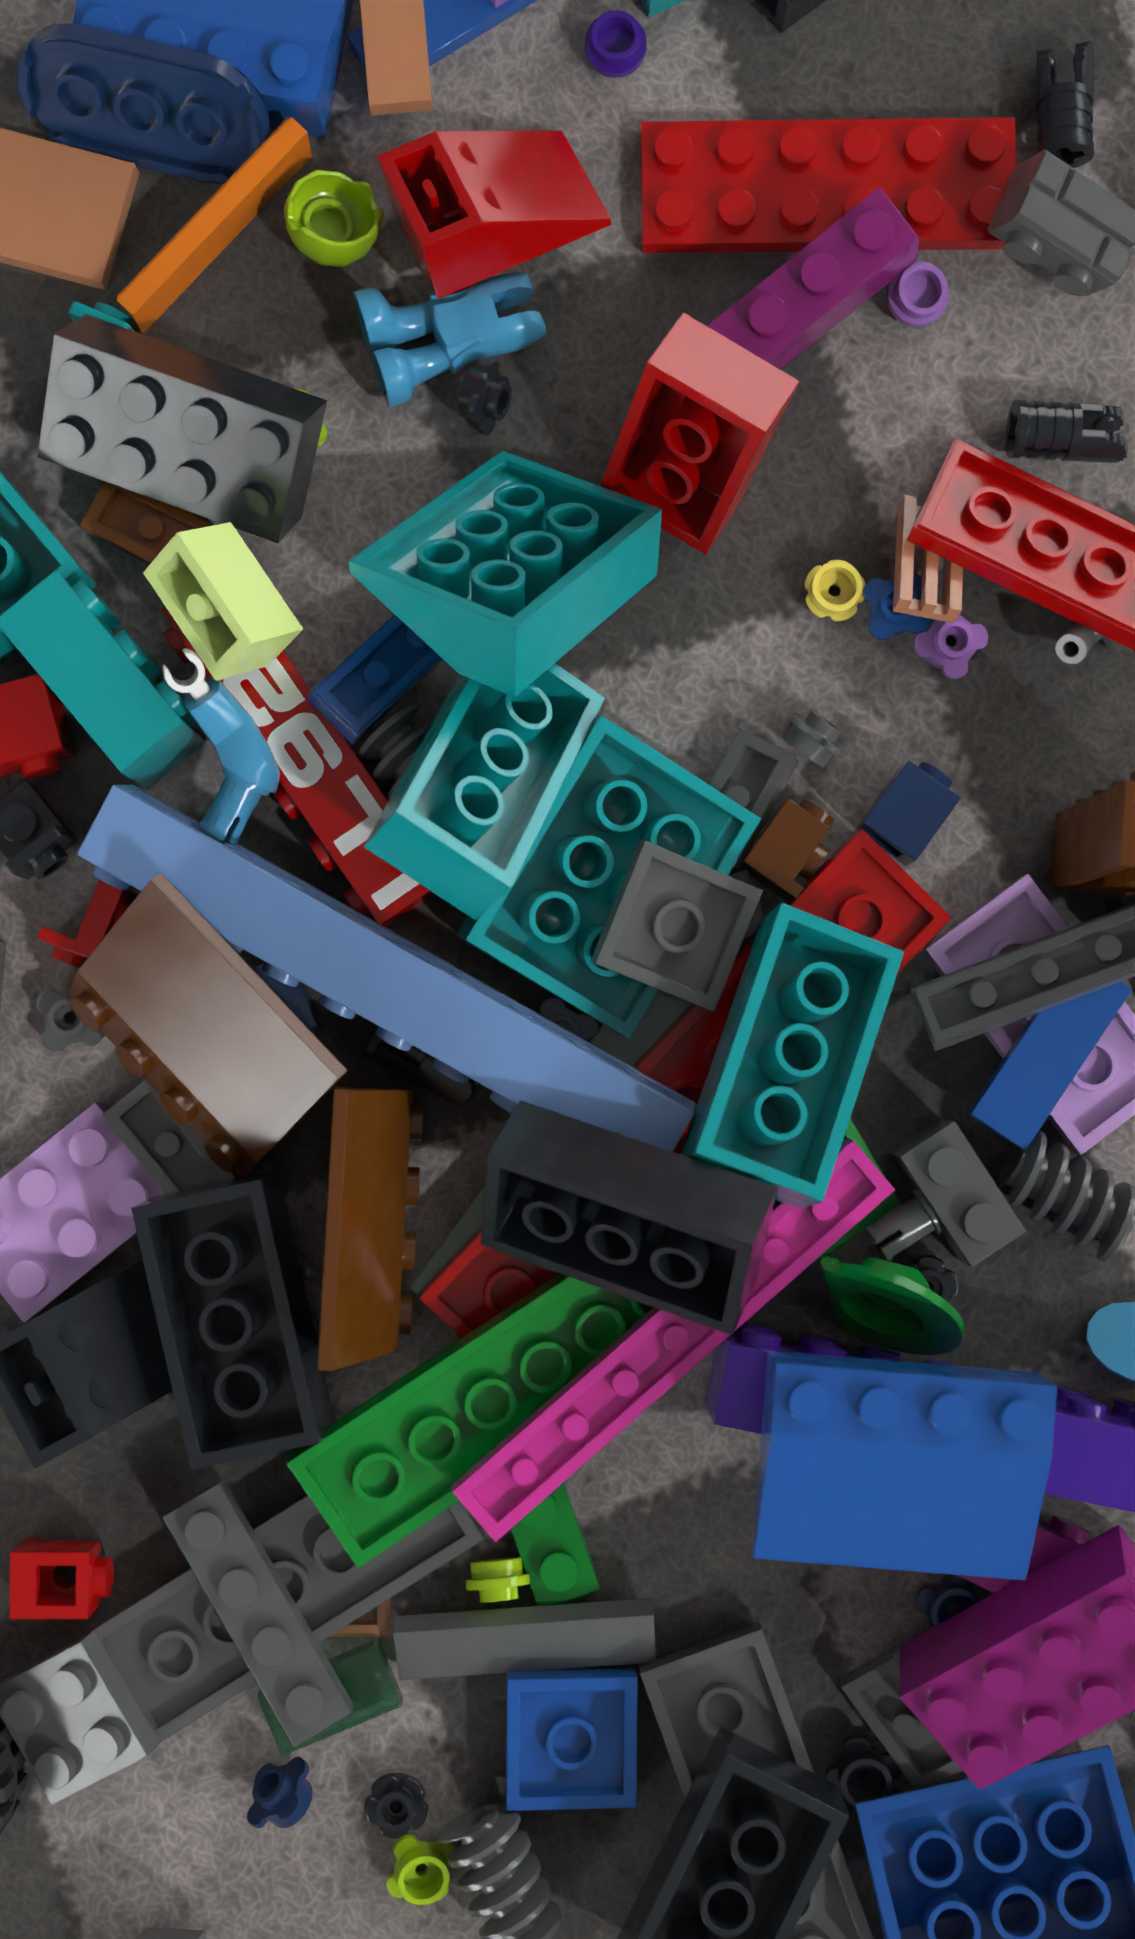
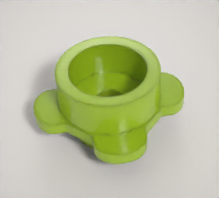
[386,1834,456,1905]

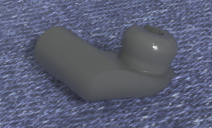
[1055,621,1123,664]

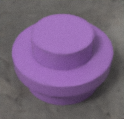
[886,261,949,327]

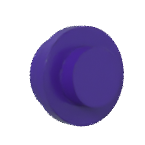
[585,10,647,78]

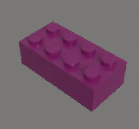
[899,1524,1135,1790]

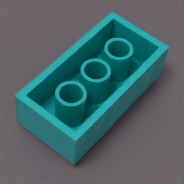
[364,663,605,920]
[680,903,904,1209]

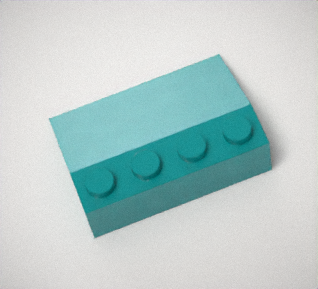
[349,450,662,697]
[455,715,761,1039]

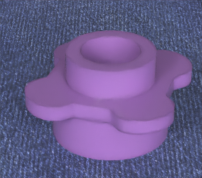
[914,615,988,679]

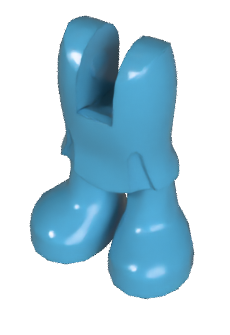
[353,273,547,409]

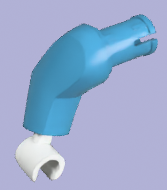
[162,649,280,845]

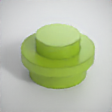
[465,1557,530,1602]

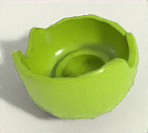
[284,170,384,267]

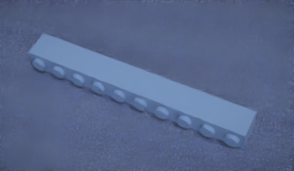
[77,785,696,1152]

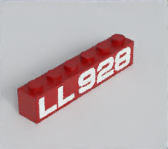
[161,606,435,928]

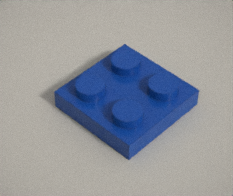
[505,1668,638,1811]

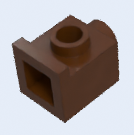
[740,798,834,902]

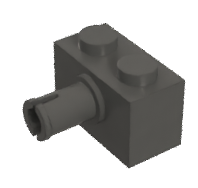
[864,1119,1027,1267]

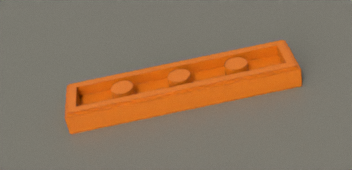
[116,117,312,334]

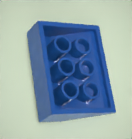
[72,0,354,139]
[752,1351,1057,1580]
[854,1745,1135,1939]

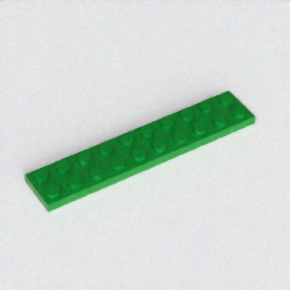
[285,1119,901,1568]

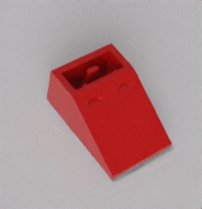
[377,130,612,299]

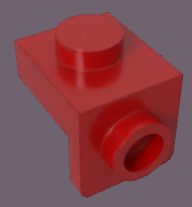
[37,879,138,968]

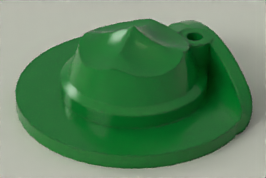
[821,1256,965,1355]

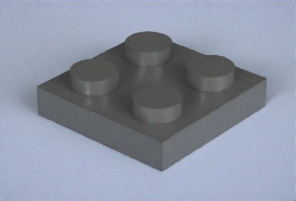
[590,840,763,1012]
[0,1630,160,1805]

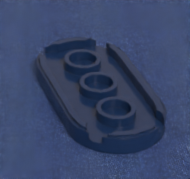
[15,23,270,184]

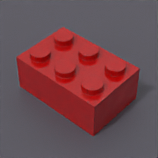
[600,312,800,555]

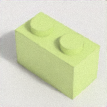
[143,522,303,681]

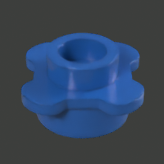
[863,572,931,640]

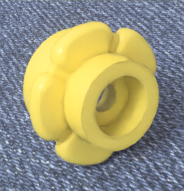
[804,560,866,622]

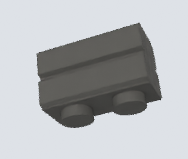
[987,149,1135,296]

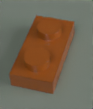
[80,481,214,565]

